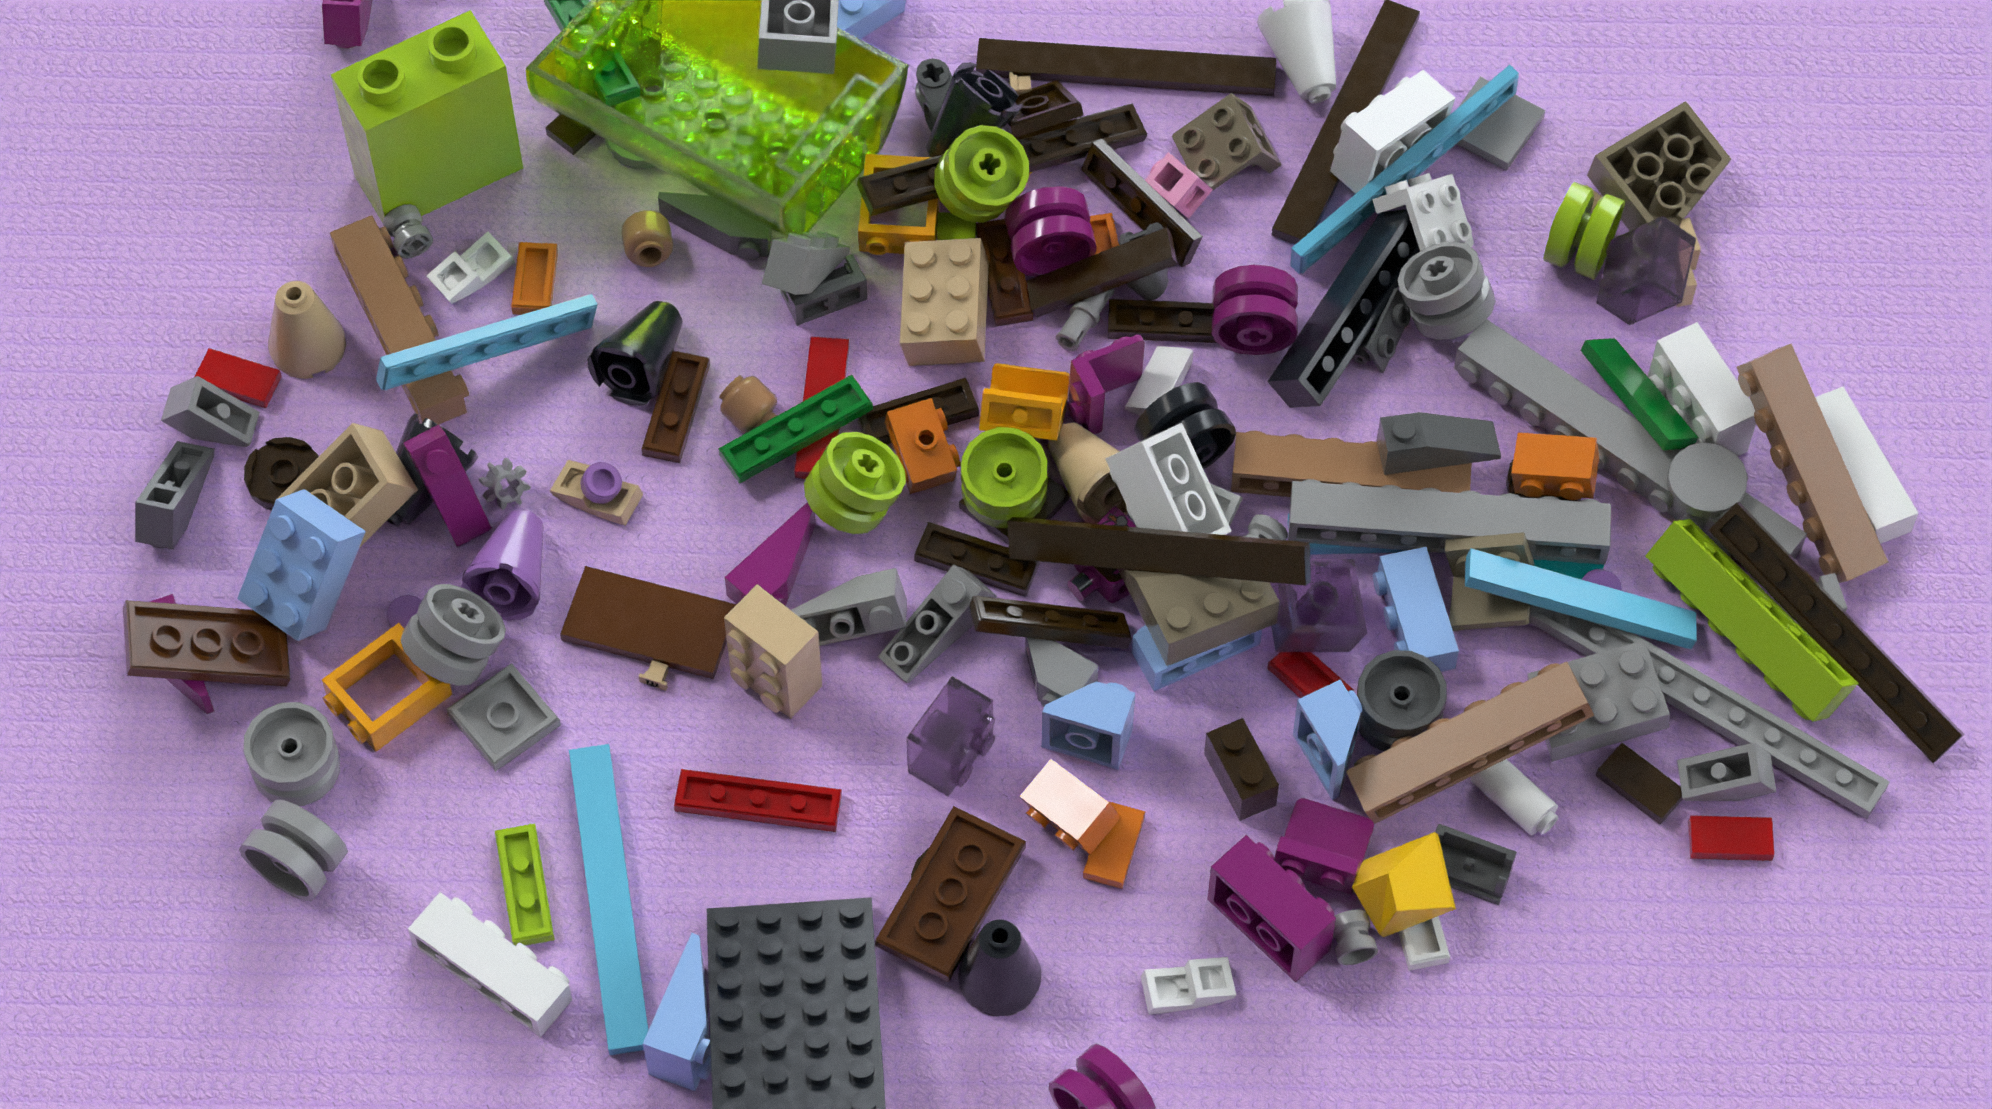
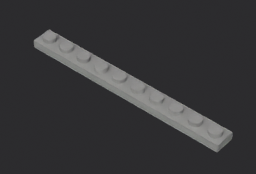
[1529,605,1890,819]

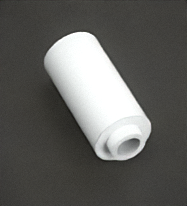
[1470,759,1558,836]

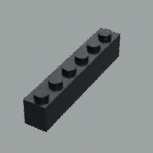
[1267,209,1420,408]

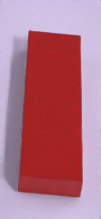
[794,336,849,479]
[674,769,842,832]

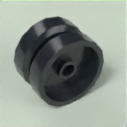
[1134,382,1237,470]

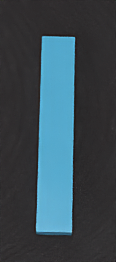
[376,294,598,390]
[1465,548,1697,649]

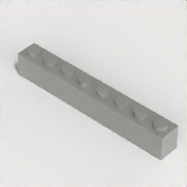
[1288,479,1611,564]

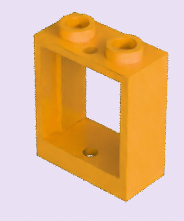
[858,154,940,255]
[321,623,453,752]

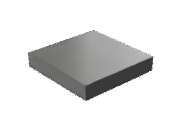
[1457,76,1546,171]
[446,663,561,772]

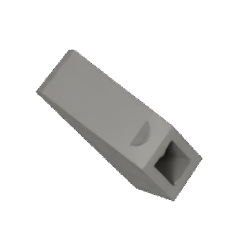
[762,231,850,295]
[878,565,997,683]
[791,568,907,646]

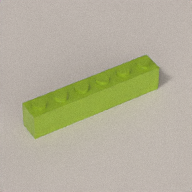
[1645,519,1859,722]

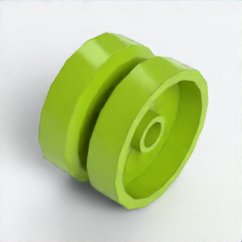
[935,125,1029,223]
[1543,182,1625,280]
[961,427,1048,528]
[804,432,906,534]

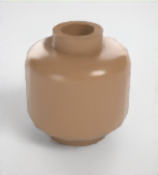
[621,210,673,267]
[719,375,777,433]

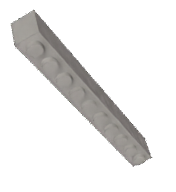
[1454,319,1807,559]

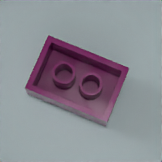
[1207,835,1336,982]

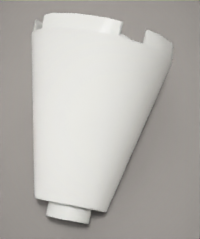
[1257,0,1336,103]

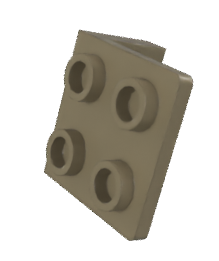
[1172,93,1282,191]
[1445,532,1534,631]

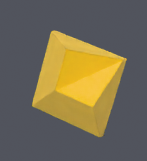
[1352,832,1456,938]

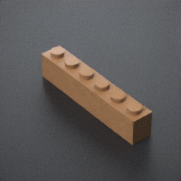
[330,215,469,425]
[1736,344,1888,583]
[1231,431,1472,497]
[1346,661,1595,824]

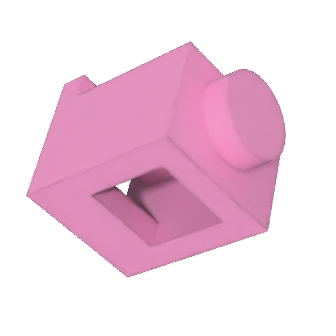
[1145,152,1213,219]

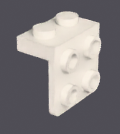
[1372,173,1474,251]

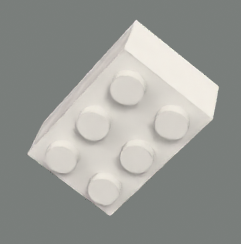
[1330,70,1455,194]
[1648,322,1756,456]
[1105,423,1232,535]

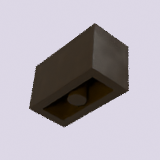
[1204,718,1279,821]

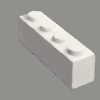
[1815,386,1918,544]
[408,892,572,1037]

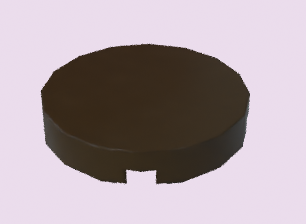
[244,437,319,510]

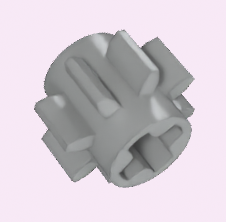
[478,458,531,510]

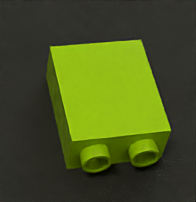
[331,10,523,223]

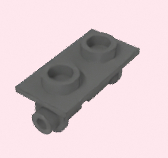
[1352,288,1411,373]

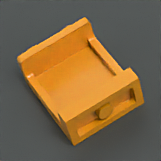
[979,363,1070,441]

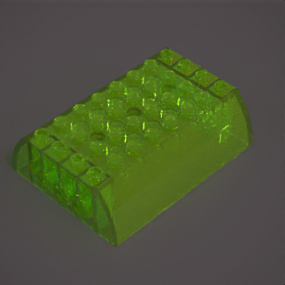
[526,0,909,238]

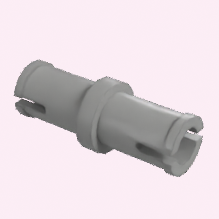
[1056,289,1114,351]

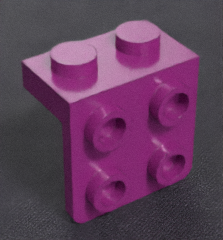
[1068,335,1145,435]
[1275,798,1374,895]

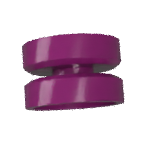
[1004,186,1097,277]
[1212,264,1298,355]
[1049,1044,1156,1109]

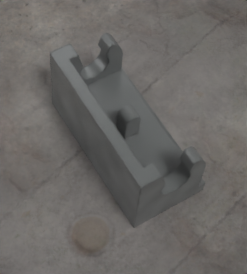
[780,254,867,326]
[1436,824,1517,905]

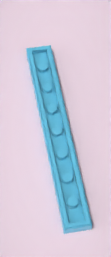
[1290,65,1519,275]
[569,744,648,1055]

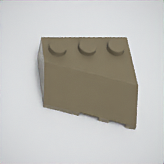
[1587,101,1731,246]
[1118,569,1280,666]

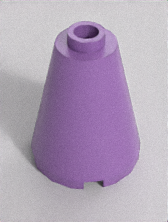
[461,509,544,621]

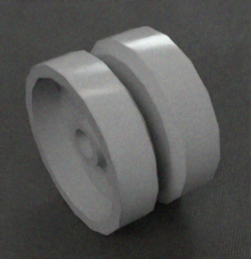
[1398,242,1496,340]
[400,584,506,686]
[244,702,340,806]
[239,800,348,901]

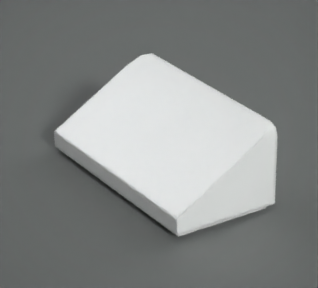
[1125,346,1193,416]

